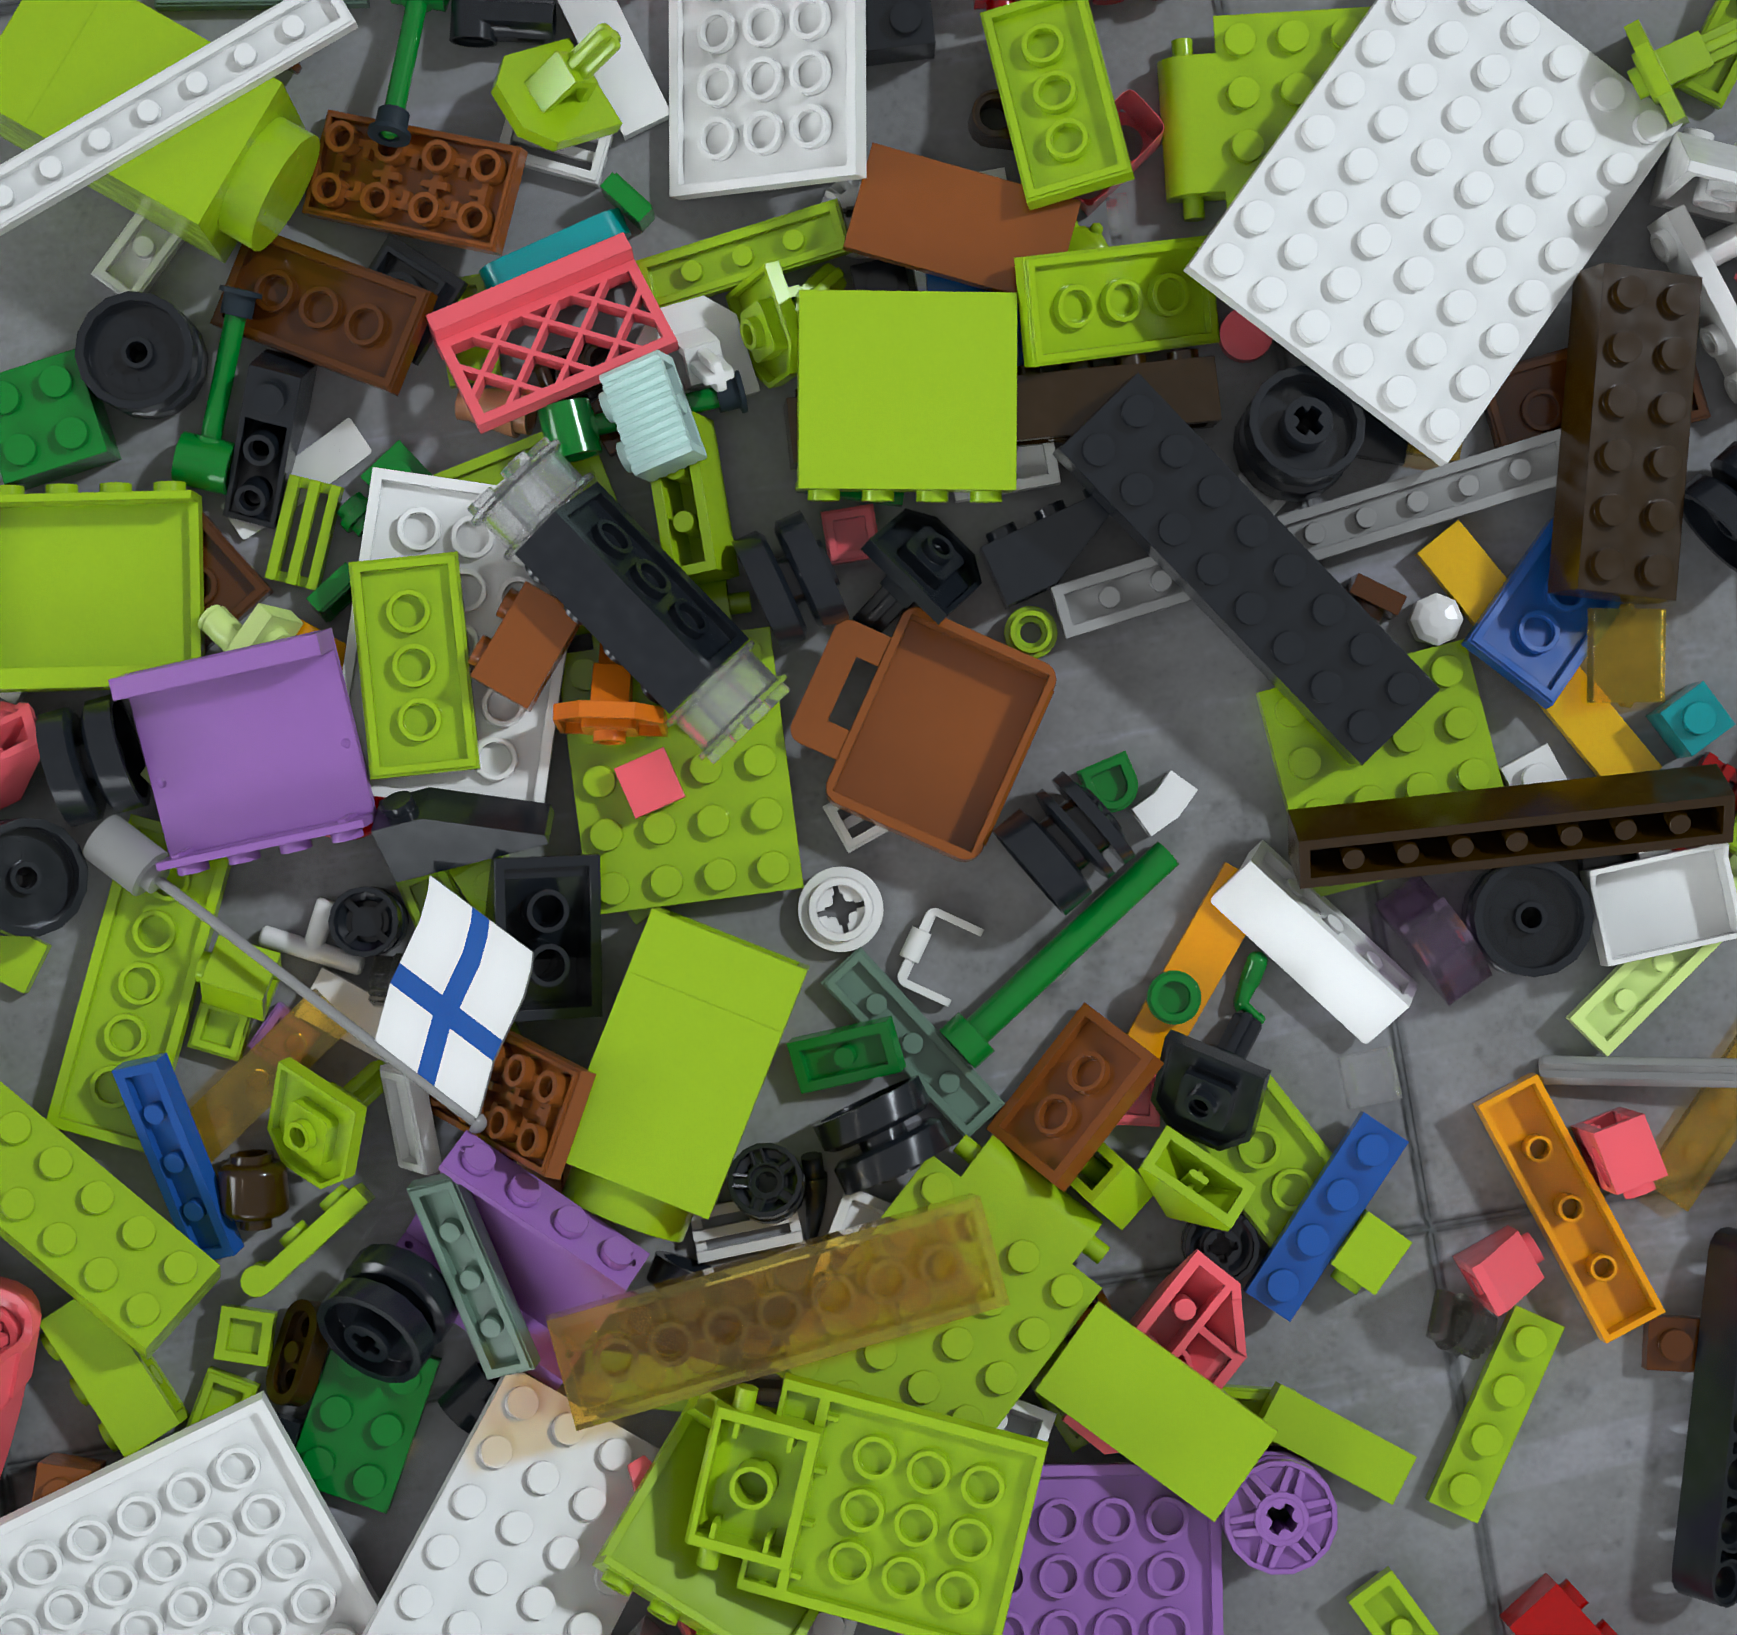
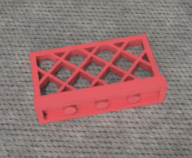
[425,232,679,434]

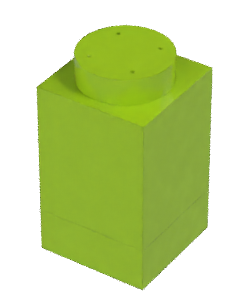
[0,0,320,263]
[561,907,810,1242]

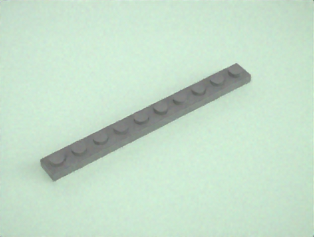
[1050,428,1561,639]

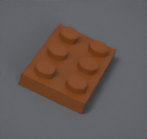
[986,1002,1164,1192]

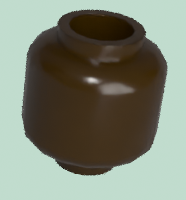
[218,1149,290,1231]

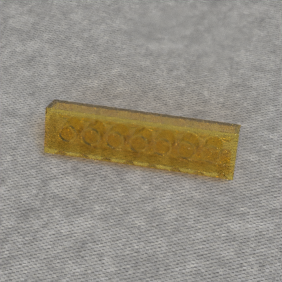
[546,1193,1010,1431]

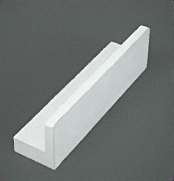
[1211,840,1419,1044]

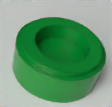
[1146,970,1201,1025]

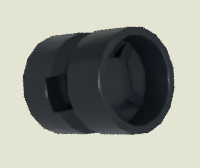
[328,886,409,957]

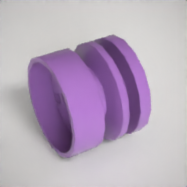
[1221,1446,1338,1575]

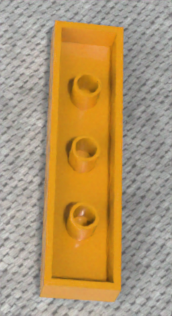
[1472,1072,1666,1344]

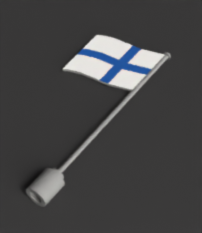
[83,814,534,1134]

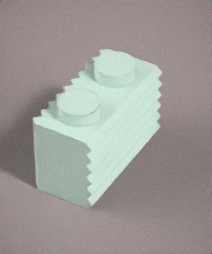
[598,349,707,482]

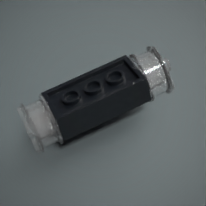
[467,437,790,764]

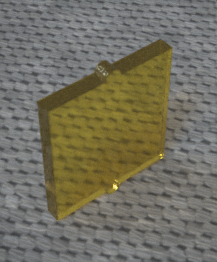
[1587,603,1666,708]

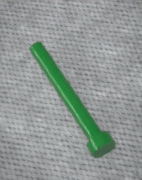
[939,841,1179,1069]

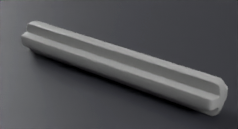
[1538,1055,1737,1088]

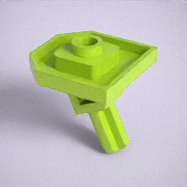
[1624,19,1737,127]
[491,23,623,152]
[725,260,847,389]
[267,1057,386,1190]

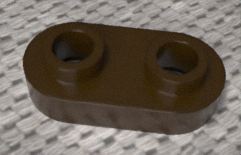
[266,1299,329,1407]

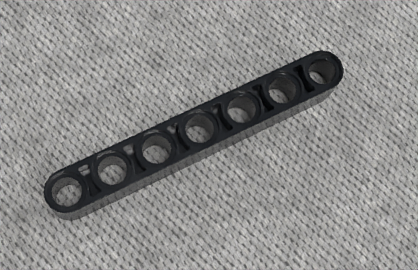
[1671,1227,1737,1608]

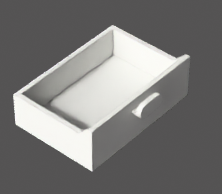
[1579,843,1737,967]

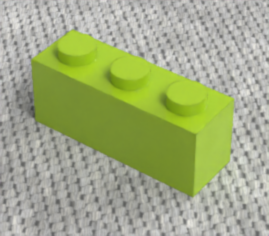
[650,411,740,584]
[40,1299,190,1458]

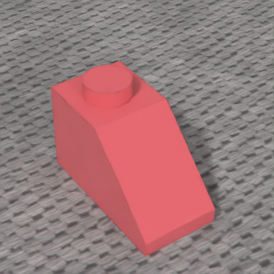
[1452,1225,1545,1317]

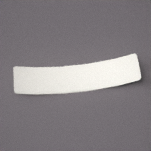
[221,418,371,539]

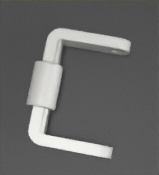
[897,908,984,1007]

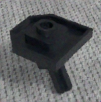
[852,508,982,633]
[1151,1012,1271,1151]

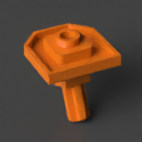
[553,643,669,745]

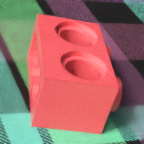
[1571,1107,1668,1199]

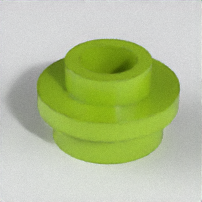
[1004,606,1058,659]

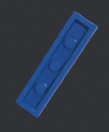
[112,1052,244,1260]
[1243,1111,1409,1322]

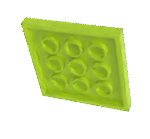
[1256,639,1504,897]

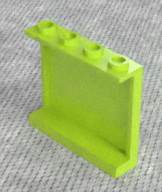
[795,290,1017,503]
[0,481,205,693]
[592,1389,819,1635]

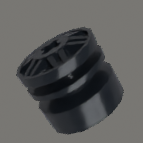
[992,771,1136,916]

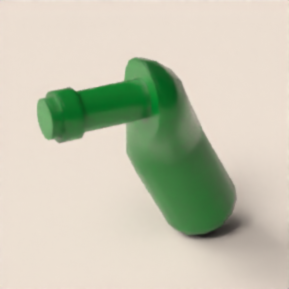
[1233,951,1268,1024]

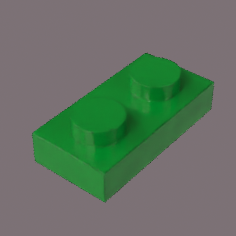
[786,1015,906,1094]

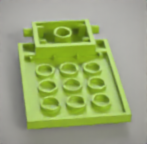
[1157,7,1371,222]
[561,579,804,914]
[766,1134,1110,1428]
[685,1372,1049,1635]

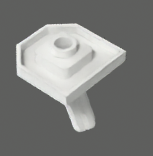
[634,295,760,396]

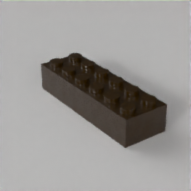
[1547,262,1703,605]

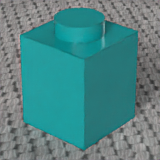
[1646,681,1736,759]

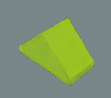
[1138,1125,1257,1232]

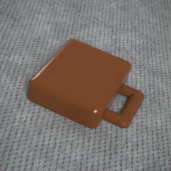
[790,607,1057,862]

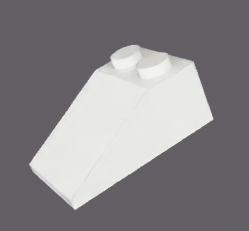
[1649,128,1737,225]

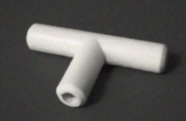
[258,897,366,975]

